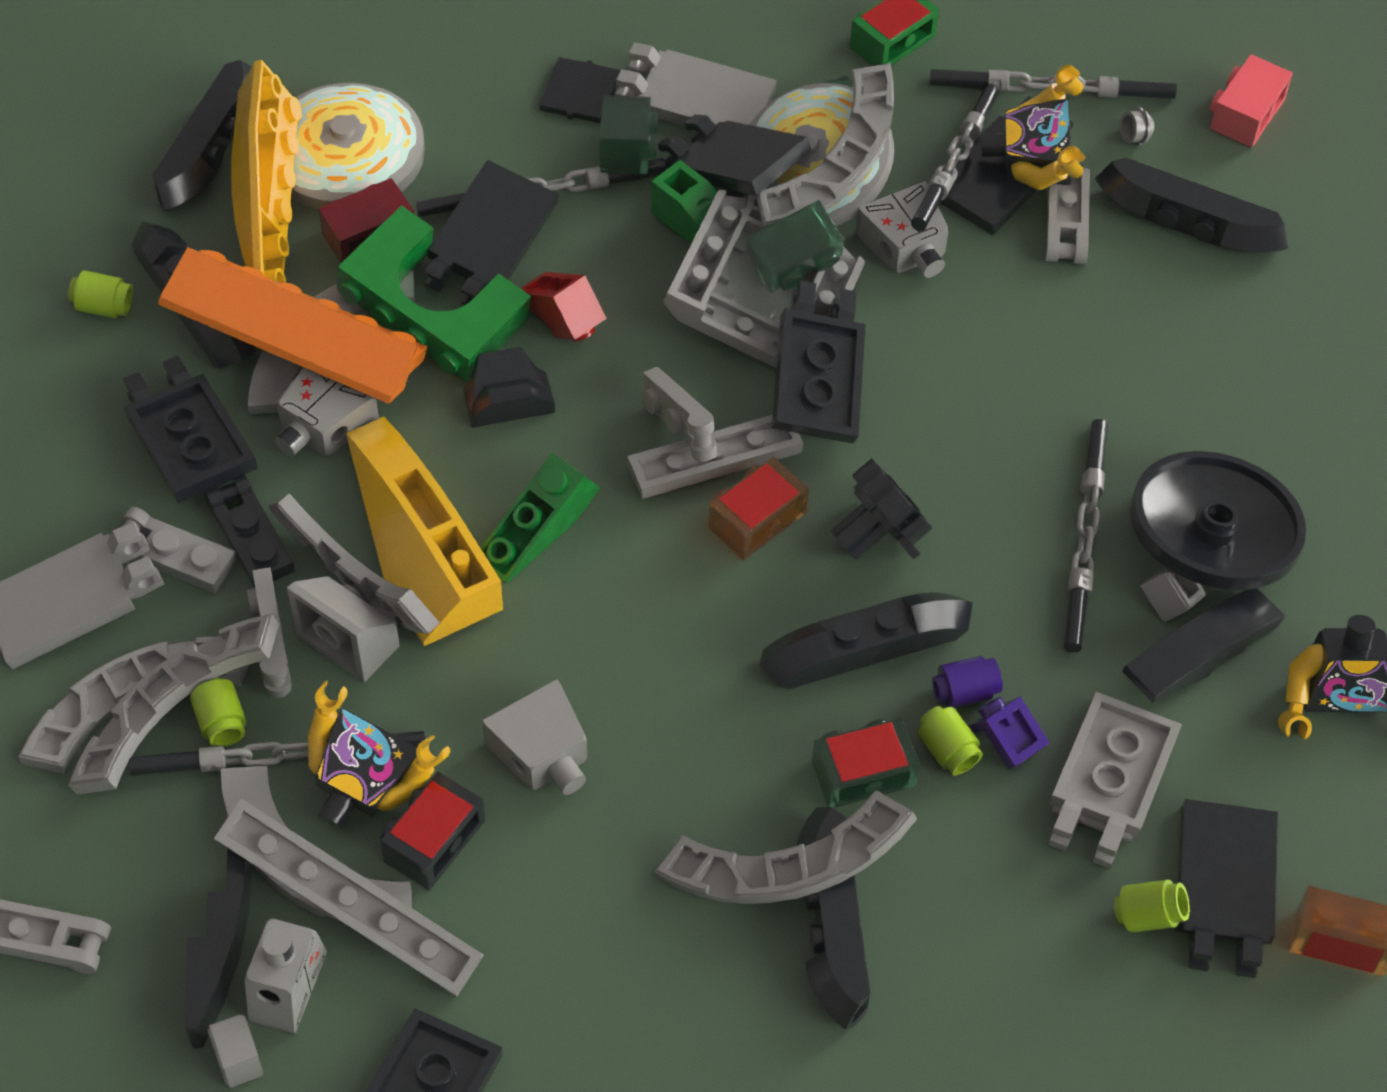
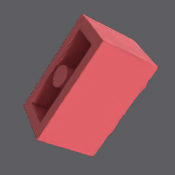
[1209,54,1293,148]

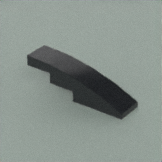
[1122,588,1285,703]
[186,848,252,1048]

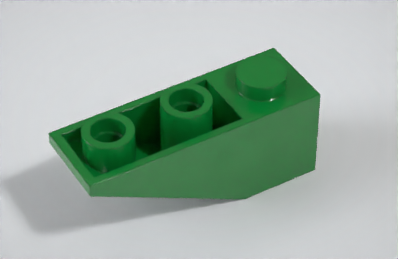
[651,160,717,244]
[481,452,601,583]

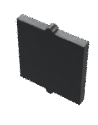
[540,57,620,123]

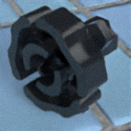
[831,458,933,560]

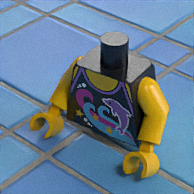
[981,64,1085,190]
[1278,615,1387,739]
[307,681,450,829]

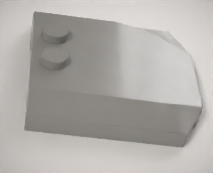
[663,190,865,368]

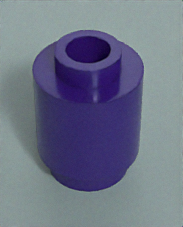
[932,656,1003,708]

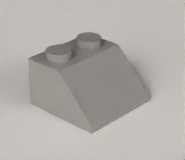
[287,576,400,683]

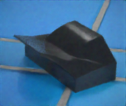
[463,347,555,428]

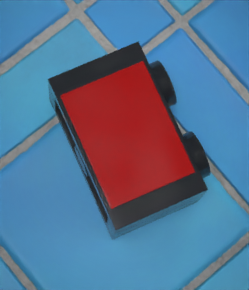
[380,771,485,891]

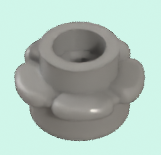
[1119,107,1154,146]

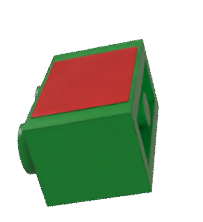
[850,0,939,66]

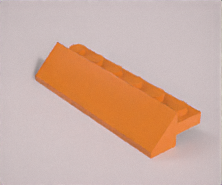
[158,247,428,404]

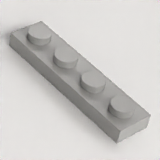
[627,415,803,499]

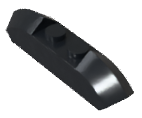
[152,60,252,212]
[1095,158,1288,253]
[131,221,256,369]
[759,592,973,689]
[796,807,871,1030]

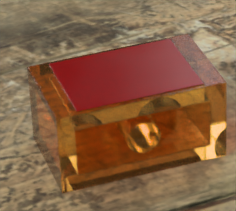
[708,456,809,561]
[1289,885,1387,976]

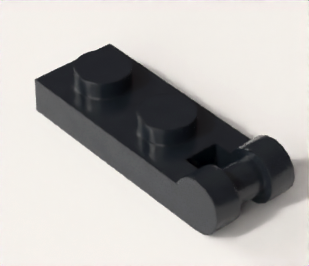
[203,475,295,588]

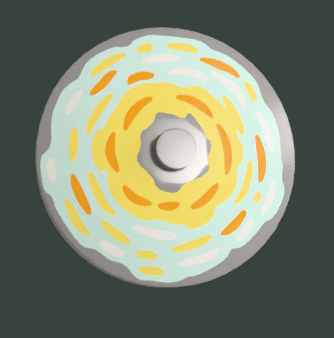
[291,83,425,210]
[743,83,894,228]

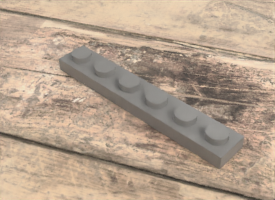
[214,798,484,997]

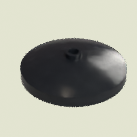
[1130,451,1307,590]

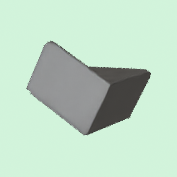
[1140,567,1206,622]
[208,1015,264,1088]

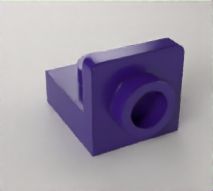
[970,696,1050,769]

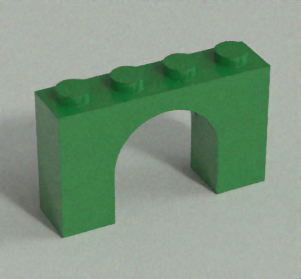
[337,205,531,382]

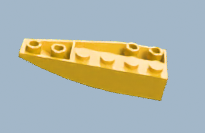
[231,60,301,283]
[346,416,503,647]

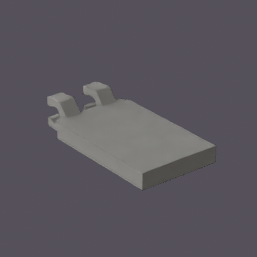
[616,42,777,126]
[0,522,164,670]
[1048,692,1182,869]

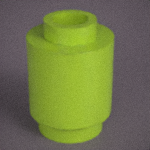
[68,270,134,319]
[190,677,247,747]
[917,706,983,776]
[1114,879,1190,933]

